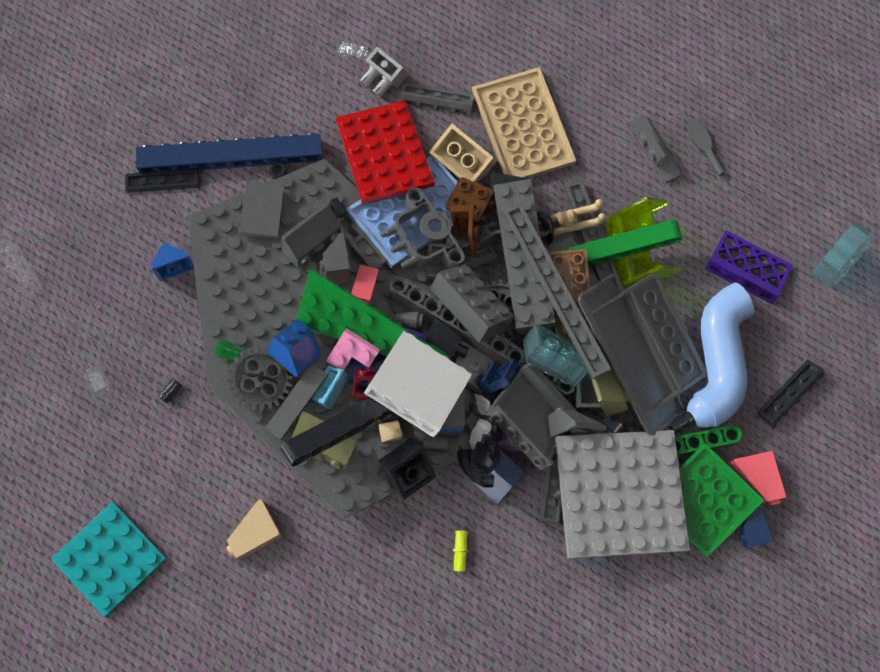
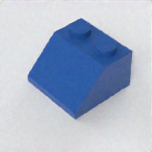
[267,319,321,377]

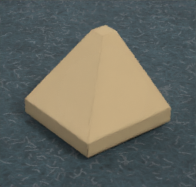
[378,420,402,443]

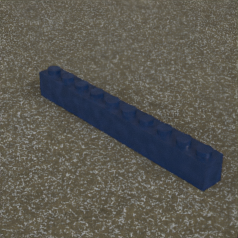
[136,133,323,173]

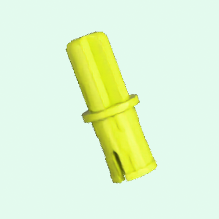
[453,531,469,572]

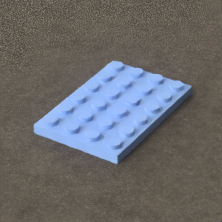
[346,155,457,268]

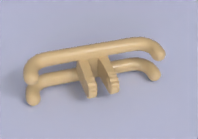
[538,199,606,236]

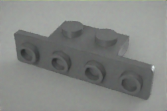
[629,116,681,183]

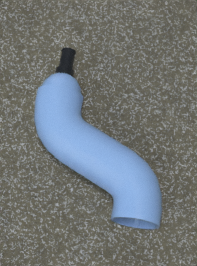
[668,283,755,435]

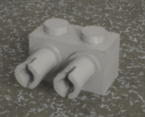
[360,47,408,98]

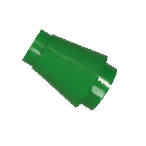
[214,339,245,360]

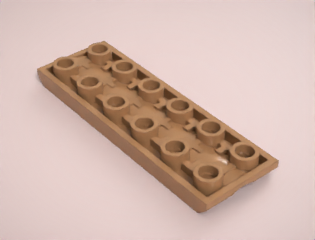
[548,249,596,367]

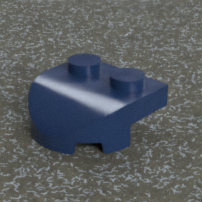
[474,358,519,393]

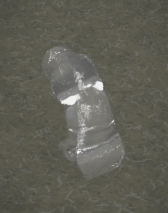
[338,42,371,61]

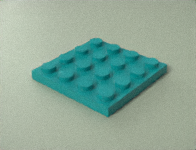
[51,501,167,618]

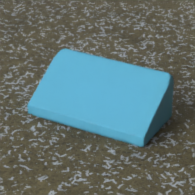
[312,365,349,410]

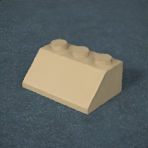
[429,124,498,183]

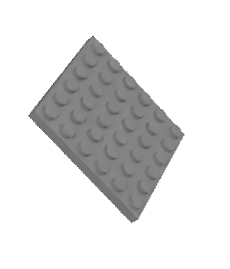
[555,430,690,559]

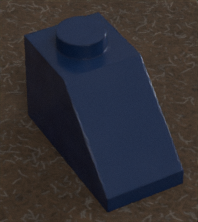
[738,504,774,549]

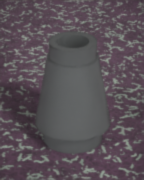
[395,311,424,330]

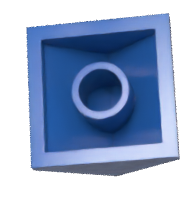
[150,242,194,281]

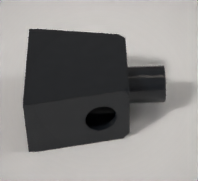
[425,318,469,361]

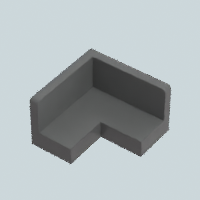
[574,369,603,412]

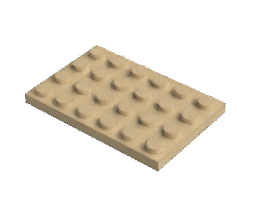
[472,67,576,178]

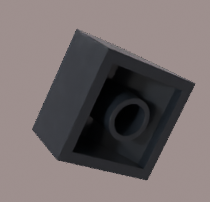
[378,438,437,500]

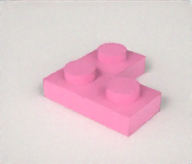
[326,328,380,370]

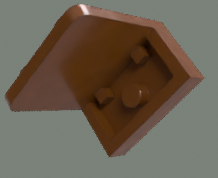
[445,177,496,225]
[450,205,481,257]

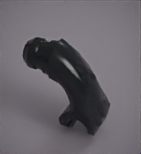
[537,211,555,245]

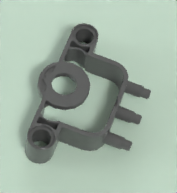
[381,187,465,269]

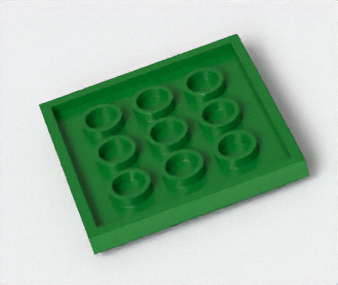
[679,443,764,557]

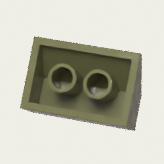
[592,350,630,417]
[291,411,359,470]

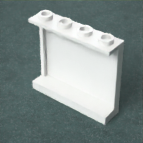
[364,331,472,437]

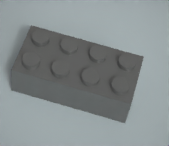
[430,263,514,343]

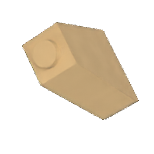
[227,499,282,560]

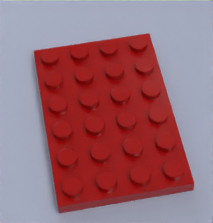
[335,100,435,205]

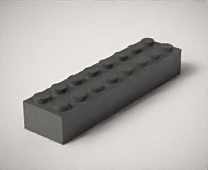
[493,179,555,335]

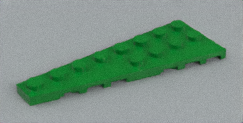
[296,269,450,359]

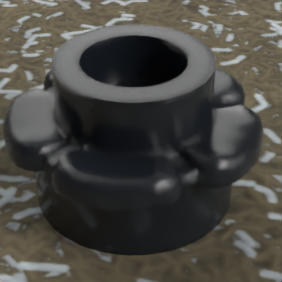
[269,163,287,180]

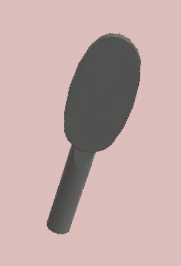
[687,120,725,176]

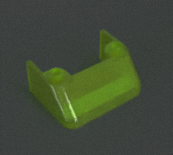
[606,197,682,286]

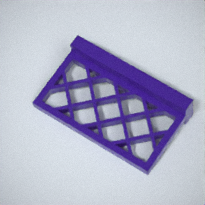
[705,230,793,304]

